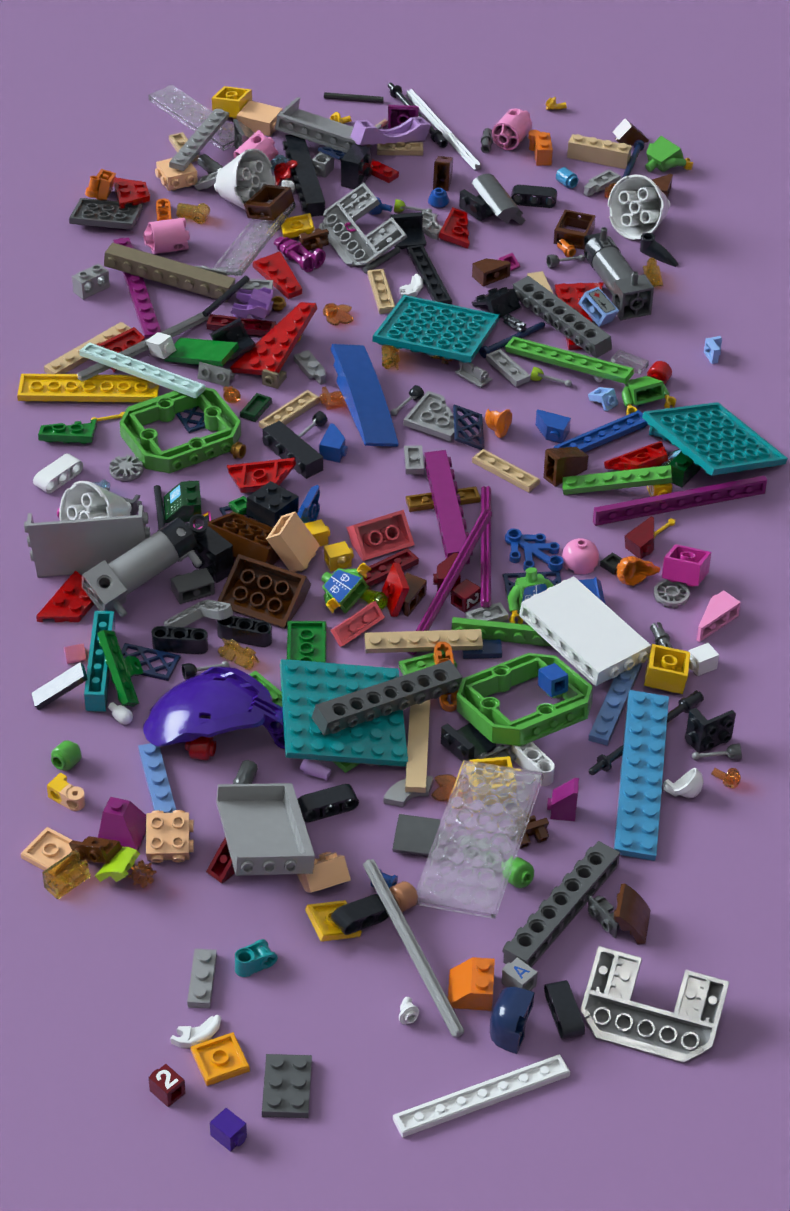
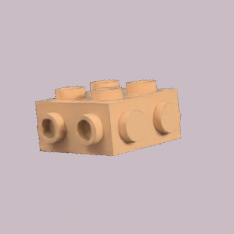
[155,158,198,191]
[146,810,194,863]

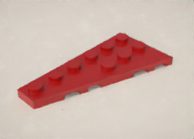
[554,282,604,350]
[230,302,317,375]

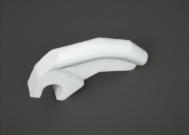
[399,274,423,298]
[170,1015,222,1048]

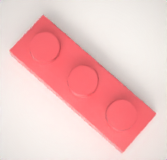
[331,601,385,647]

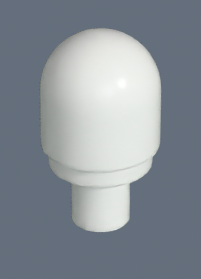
[108,702,133,725]

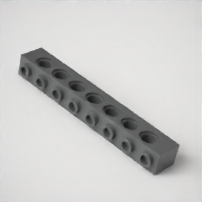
[513,276,612,358]
[312,660,463,736]
[502,841,620,968]

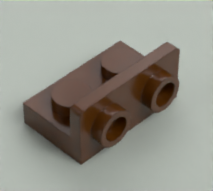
[69,836,122,864]

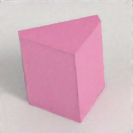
[64,643,86,664]

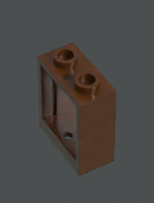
[244,185,294,221]
[553,209,596,250]

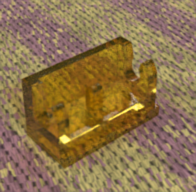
[42,849,91,899]

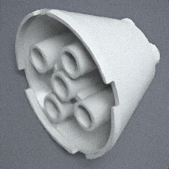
[214,149,275,210]
[608,174,670,240]
[59,481,132,521]

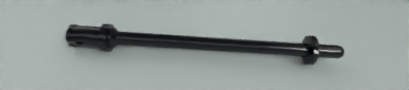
[388,82,448,148]
[588,690,704,775]

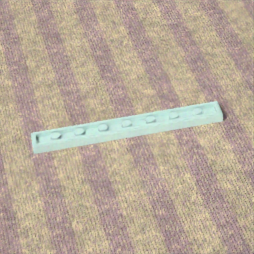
[79,342,205,398]

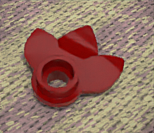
[274,160,298,186]

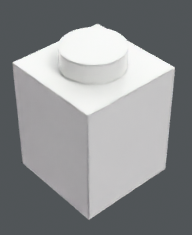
[146,332,176,359]
[688,643,719,676]

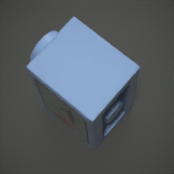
[578,287,619,327]

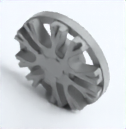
[109,454,143,481]
[654,580,690,608]

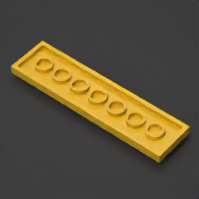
[17,374,160,403]

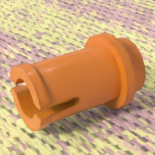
[557,239,576,257]

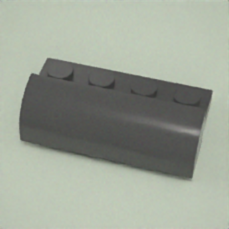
[472,174,526,225]

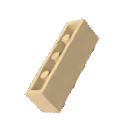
[567,134,632,169]

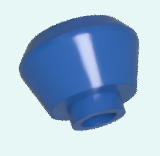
[428,188,449,208]

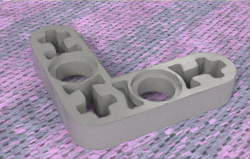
[164,600,234,627]

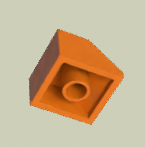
[448,957,495,1011]

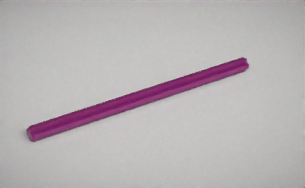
[481,486,491,608]
[407,509,492,655]

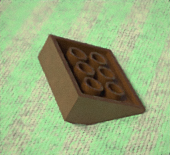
[208,512,280,565]
[218,554,311,629]

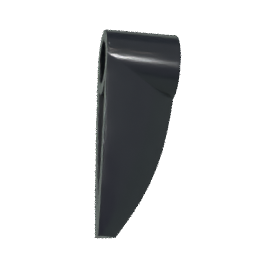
[640,232,679,267]

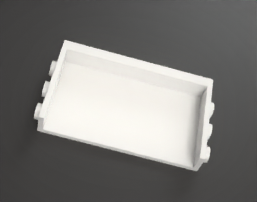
[519,576,651,686]

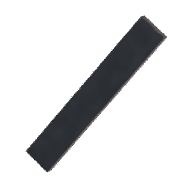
[407,245,452,305]

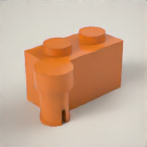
[528,130,553,166]
[85,169,116,200]

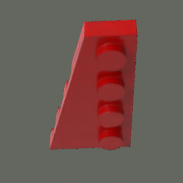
[253,251,302,299]

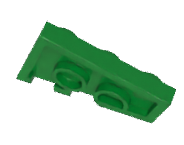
[38,419,97,444]

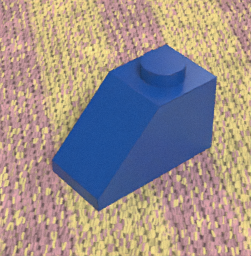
[535,409,571,443]
[319,423,348,463]

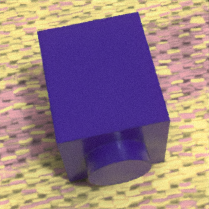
[210,1108,247,1152]

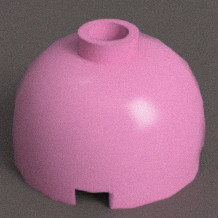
[562,538,599,575]

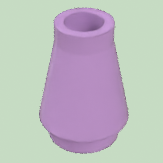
[300,759,332,781]

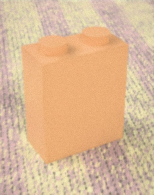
[237,100,283,136]
[266,512,320,572]

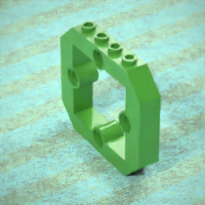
[119,387,241,473]
[457,653,593,746]

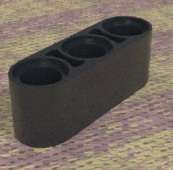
[511,185,557,208]
[217,615,272,647]
[151,626,208,654]
[297,784,359,822]
[331,894,389,935]
[544,980,585,1040]

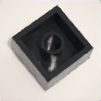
[341,144,372,189]
[246,481,299,528]
[192,526,234,583]

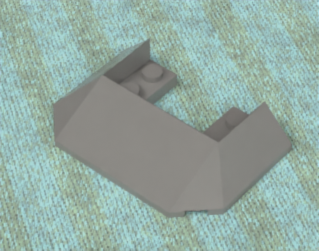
[319,183,407,266]
[580,946,729,1063]

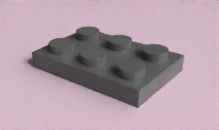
[262,1054,312,1118]

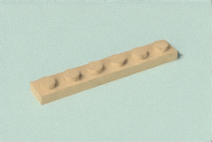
[44,322,131,374]
[364,629,483,653]

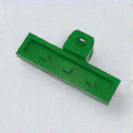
[97,630,143,707]

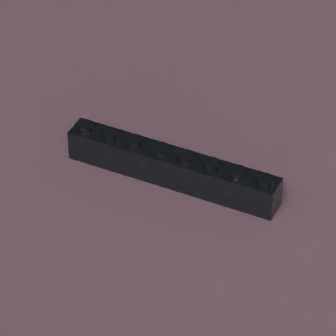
[282,134,325,217]

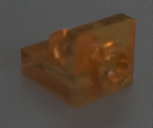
[320,386,347,410]

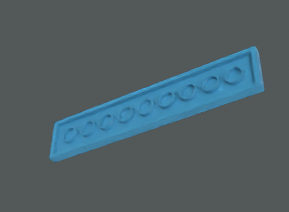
[614,690,669,861]

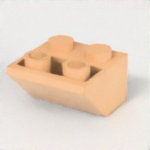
[297,851,351,893]

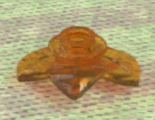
[323,303,353,326]
[431,774,471,805]

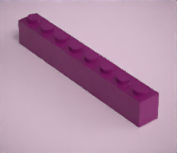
[424,450,473,564]

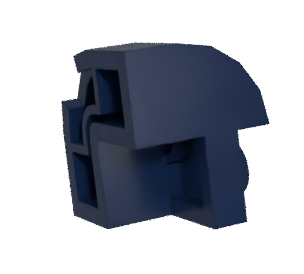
[489,987,535,1054]

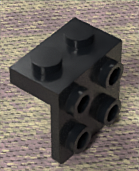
[459,189,495,221]
[390,212,427,249]
[472,287,521,318]
[210,318,256,361]
[685,708,736,754]
[441,723,496,766]

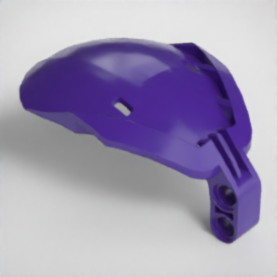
[143,667,285,749]

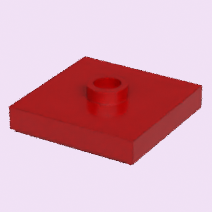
[381,563,410,617]

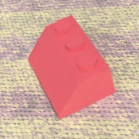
[346,510,414,561]

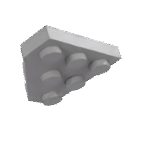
[403,391,454,442]

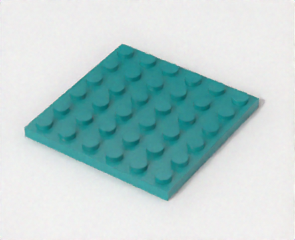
[372,295,499,363]
[642,402,788,476]
[280,659,408,767]

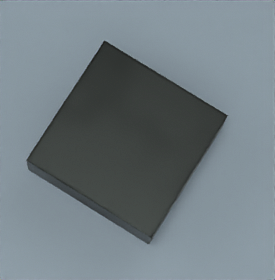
[600,552,622,575]

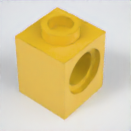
[324,541,354,572]

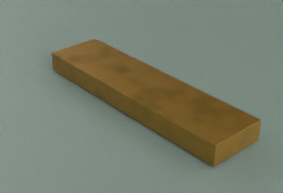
[405,486,481,512]

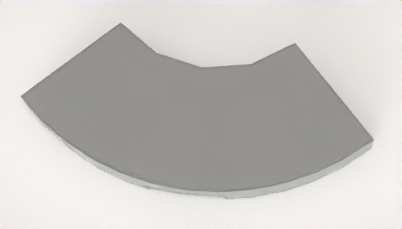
[422,211,443,240]
[383,776,433,807]

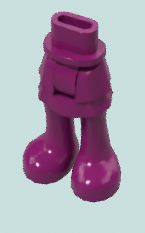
[274,236,326,272]

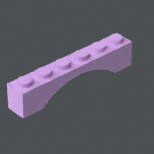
[350,117,431,146]

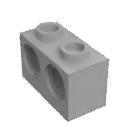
[72,263,110,300]

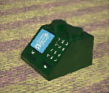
[657,449,701,488]
[164,481,202,523]

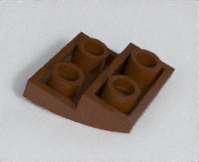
[614,883,651,945]

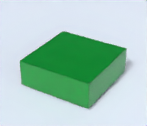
[229,496,247,515]

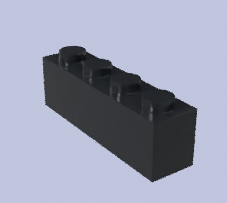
[262,421,323,479]

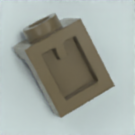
[262,369,287,389]

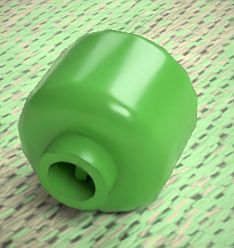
[51,740,82,771]
[503,857,534,888]

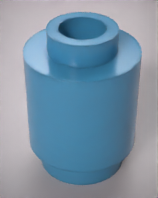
[556,167,579,188]

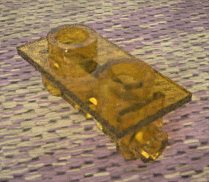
[643,258,663,287]
[381,345,400,370]
[218,638,259,669]

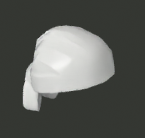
[663,768,704,798]

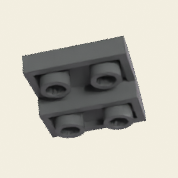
[392,814,441,858]

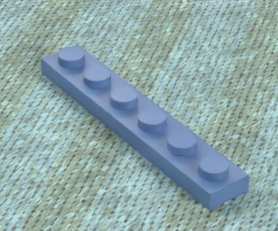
[588,663,642,746]
[138,743,176,813]

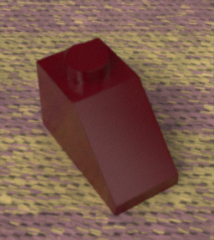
[625,516,655,559]
[433,553,461,592]
[206,837,235,883]

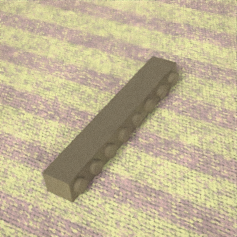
[104,242,235,302]

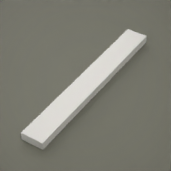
[393,1054,570,1138]

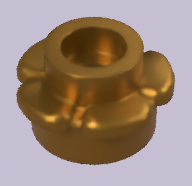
[271,296,286,311]
[231,441,246,459]

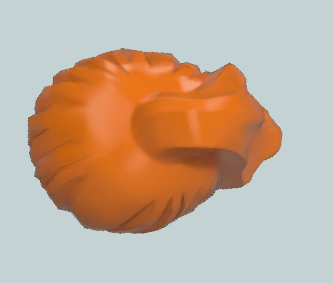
[485,409,512,438]
[617,556,660,586]

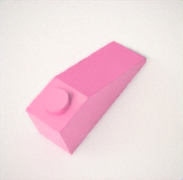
[697,590,741,642]

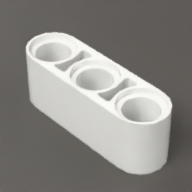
[33,453,84,494]
[510,742,555,786]

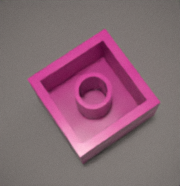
[662,544,711,586]

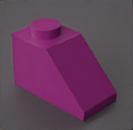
[547,778,579,821]

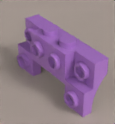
[230,287,274,320]

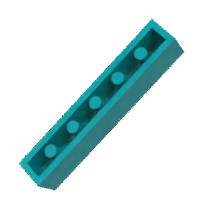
[84,611,116,711]

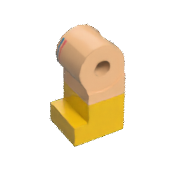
[47,772,85,811]

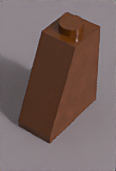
[543,447,589,487]

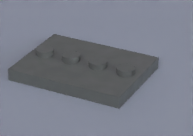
[69,198,143,230]

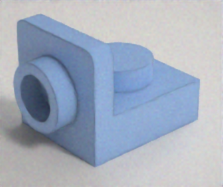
[704,336,722,364]
[588,387,618,411]

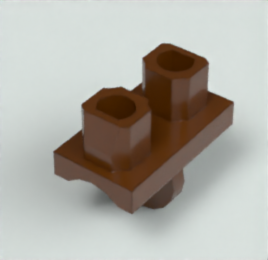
[299,228,329,251]
[509,812,549,849]

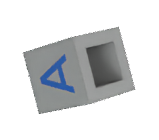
[502,957,538,991]

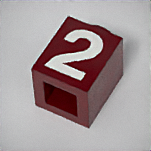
[450,579,481,613]
[148,1064,186,1107]

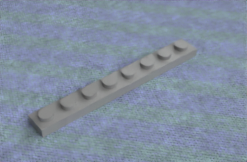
[169,109,229,171]

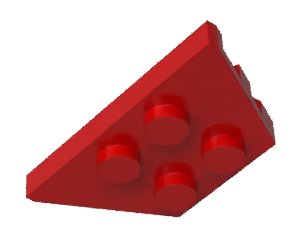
[114,177,150,209]
[604,441,668,470]
[227,458,296,493]
[36,571,94,622]

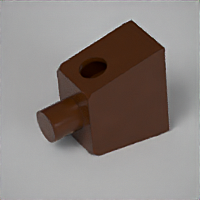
[433,156,453,191]

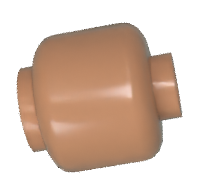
[390,881,418,913]

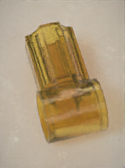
[176,203,210,224]

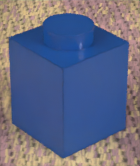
[538,663,568,697]

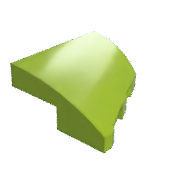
[95,846,140,882]

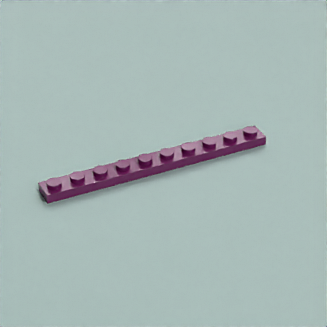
[113,238,161,339]
[593,475,767,526]

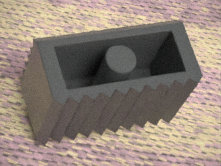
[170,568,215,604]

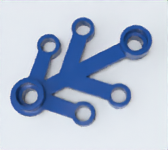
[505,529,563,571]

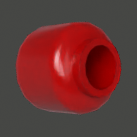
[647,361,672,385]
[185,736,216,761]

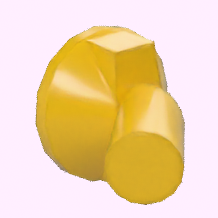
[545,97,567,110]
[330,112,352,124]

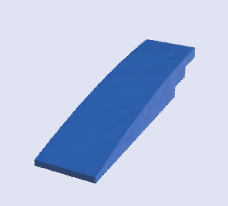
[330,344,399,447]

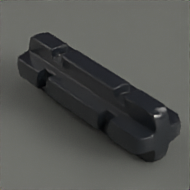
[503,314,527,332]

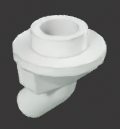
[399,997,419,1024]

